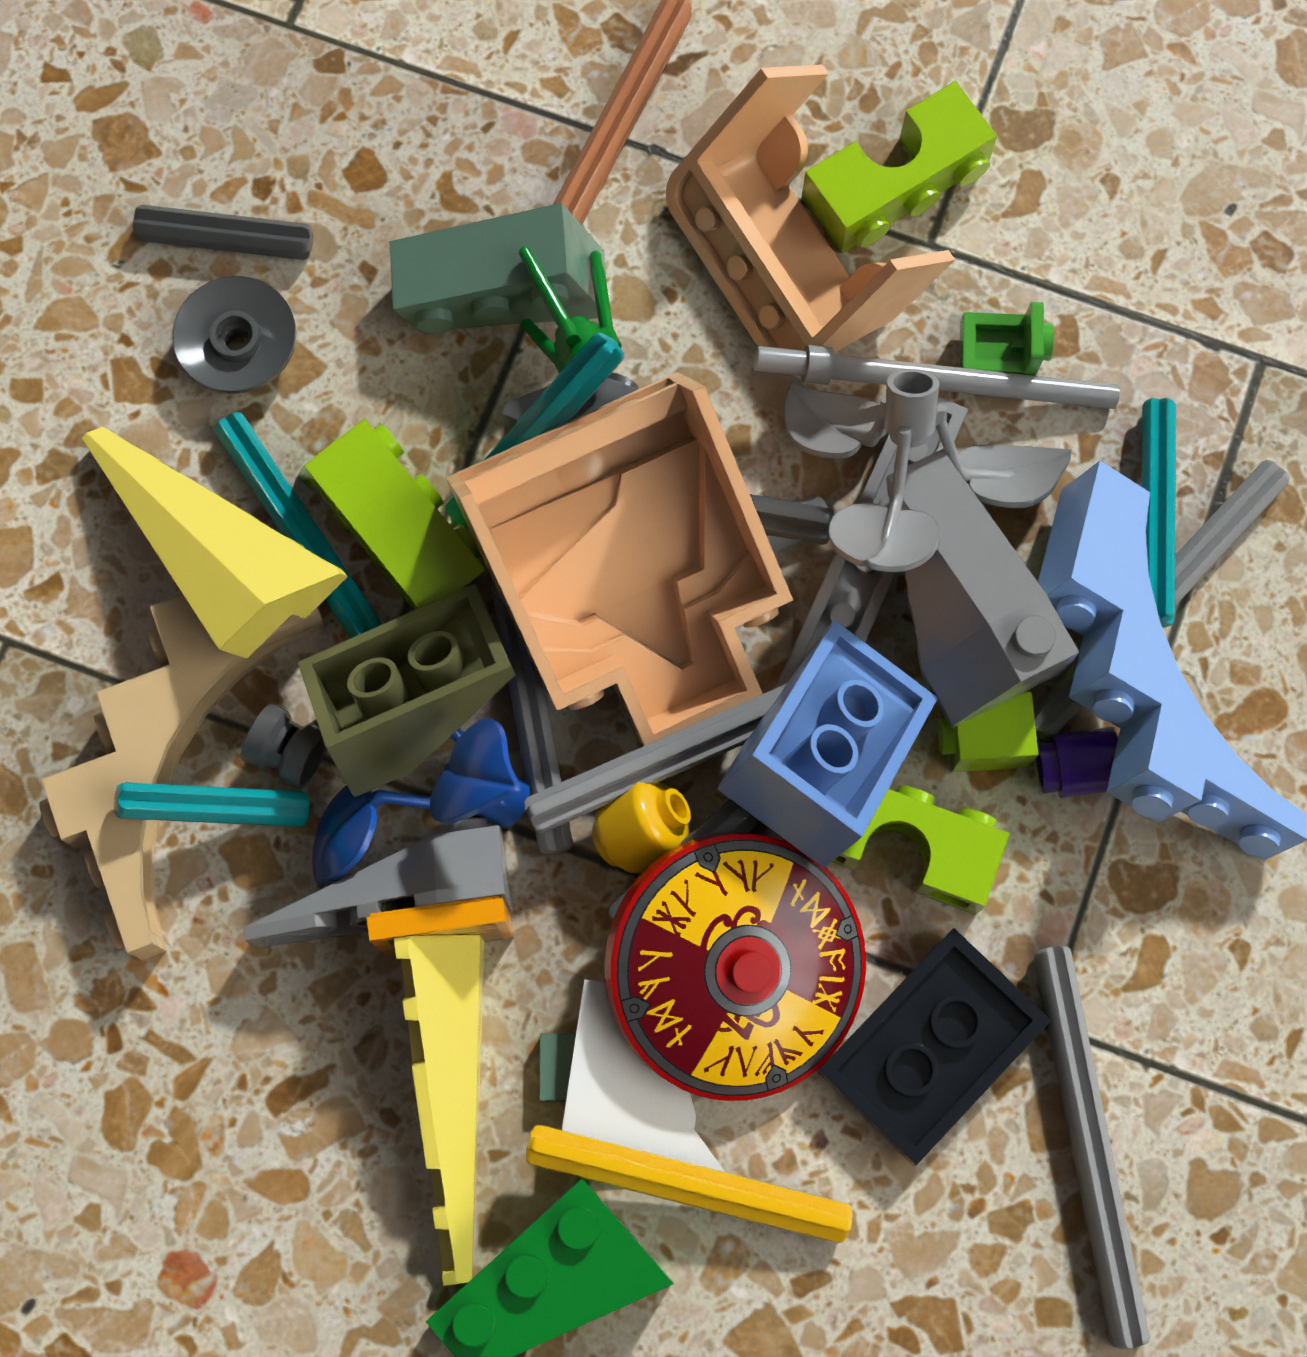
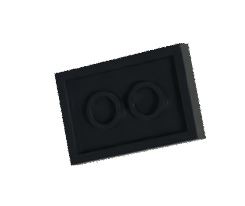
[817,928,1051,1166]

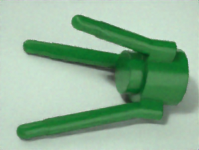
[519,246,622,374]

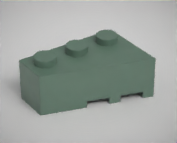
[389,203,606,334]

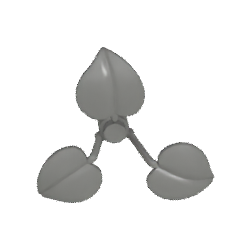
[784,368,1072,572]

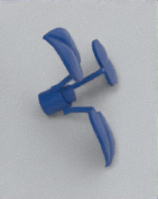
[312,718,530,889]

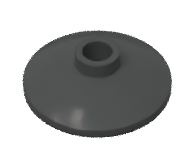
[172,276,297,394]

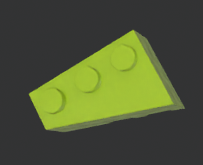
[297,418,486,611]

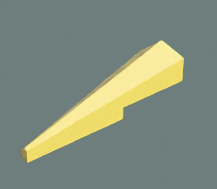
[82,427,348,658]
[394,935,485,1286]

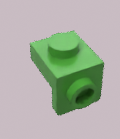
[960,302,1054,376]

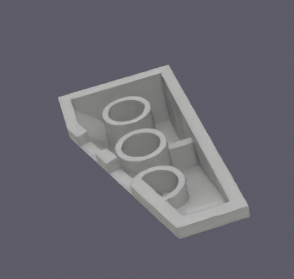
[886,449,1079,729]
[244,818,513,948]

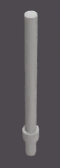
[753,345,1120,409]

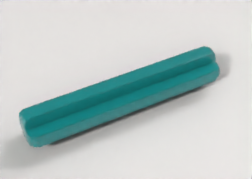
[114,782,310,827]

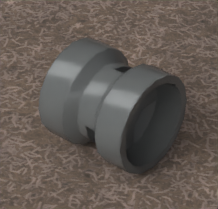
[241,704,326,789]

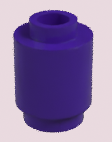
[1036,726,1118,798]

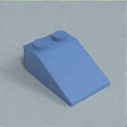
[717,620,938,868]

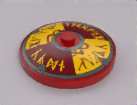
[604,832,866,1101]

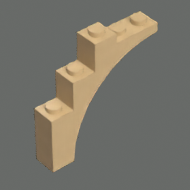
[39,595,325,960]

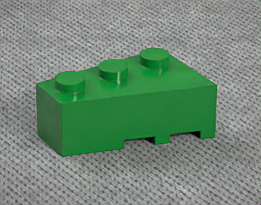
[425,1179,674,1357]

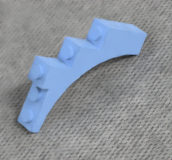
[1038,461,1307,860]

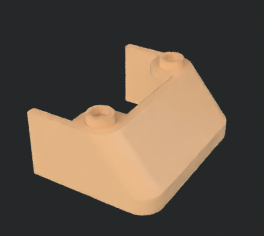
[666,65,955,353]

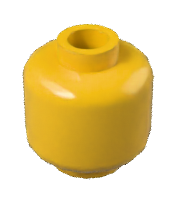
[592,782,691,873]

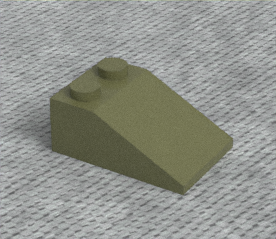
[298,584,515,797]

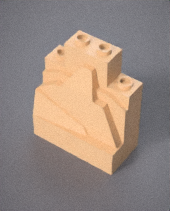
[446,372,793,746]

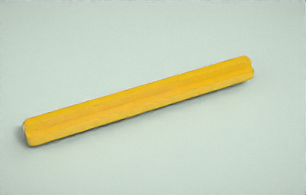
[525,1125,853,1244]

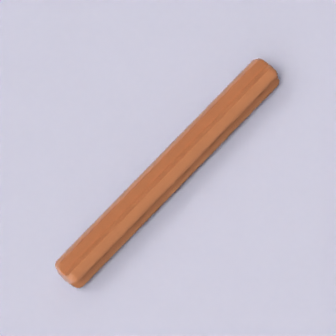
[553,0,692,225]

